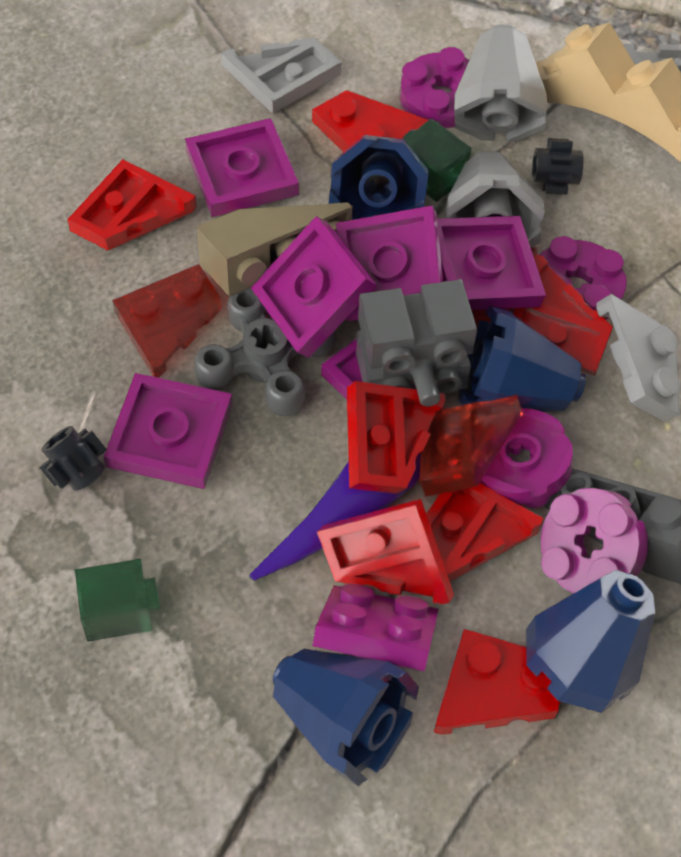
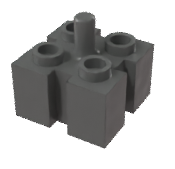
[356,279,477,406]

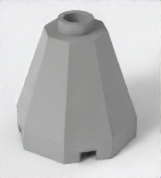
[454,24,547,141]
[446,151,545,248]

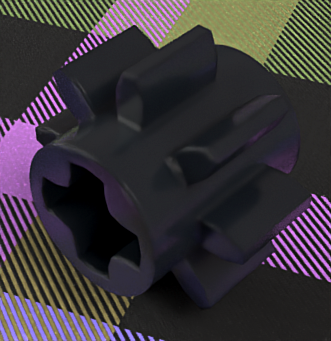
[532,138,584,195]
[39,426,107,491]

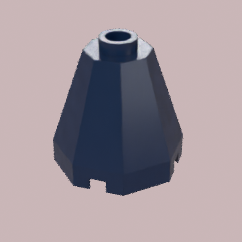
[328,135,429,220]
[458,305,586,414]
[526,570,655,713]
[272,648,419,786]

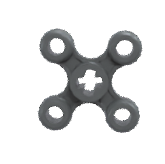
[194,287,336,417]

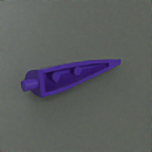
[249,453,430,581]

